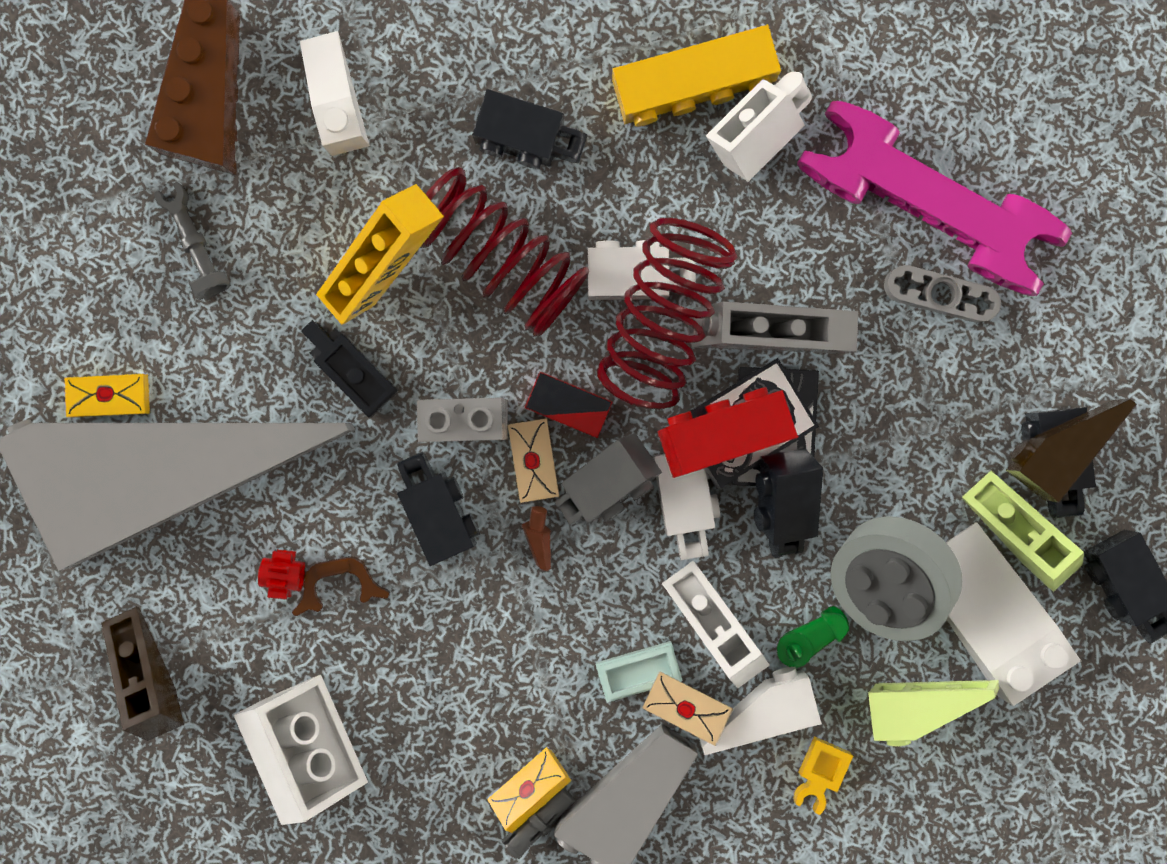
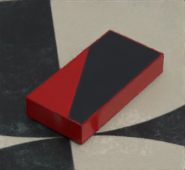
[525,372,613,438]

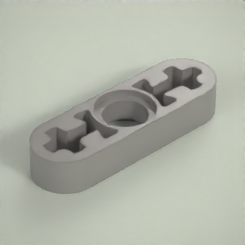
[884,265,1001,323]

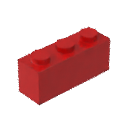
[657,387,798,478]

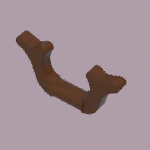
[292,556,390,616]

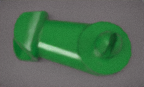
[777,606,849,668]

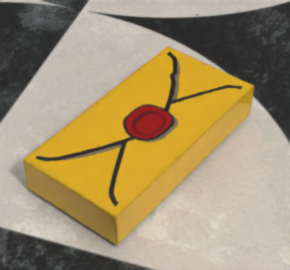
[64,374,150,417]
[487,747,572,833]

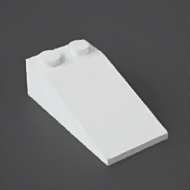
[946,522,1081,706]

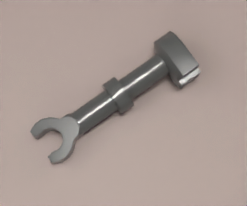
[154,182,231,300]

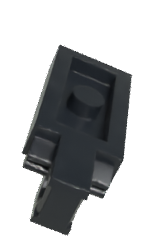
[301,320,399,418]

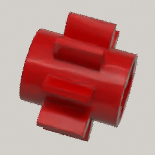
[258,549,306,600]

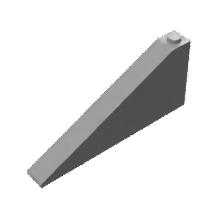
[0,419,355,571]

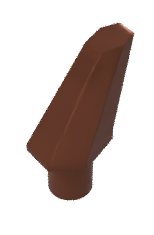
[522,506,551,571]

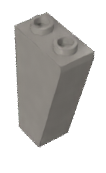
[688,301,858,353]
[554,724,698,864]

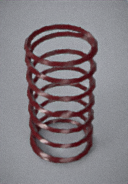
[420,167,589,337]
[597,218,738,410]

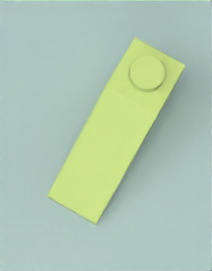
[962,471,1084,592]
[868,680,999,746]

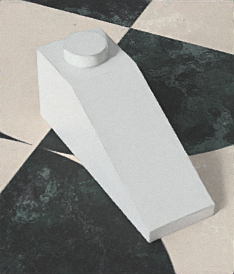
[300,31,370,156]
[662,560,770,688]
[699,667,822,755]

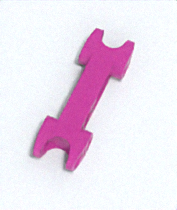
[797,101,1072,296]

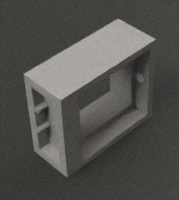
[417,398,509,442]

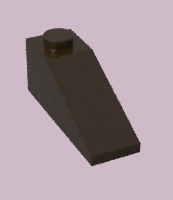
[1006,399,1137,502]
[101,606,184,741]

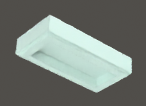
[596,641,683,703]

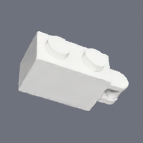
[706,72,812,182]
[588,240,696,300]
[652,454,720,560]

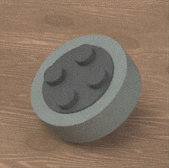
[831,516,962,641]

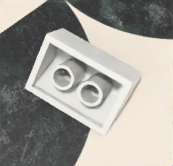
[233,675,368,825]

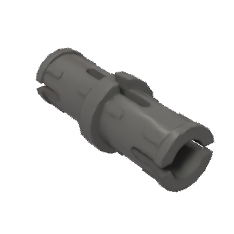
[502,788,575,859]

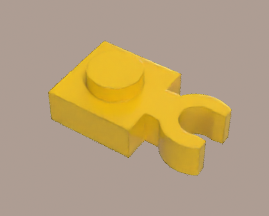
[793,736,853,815]

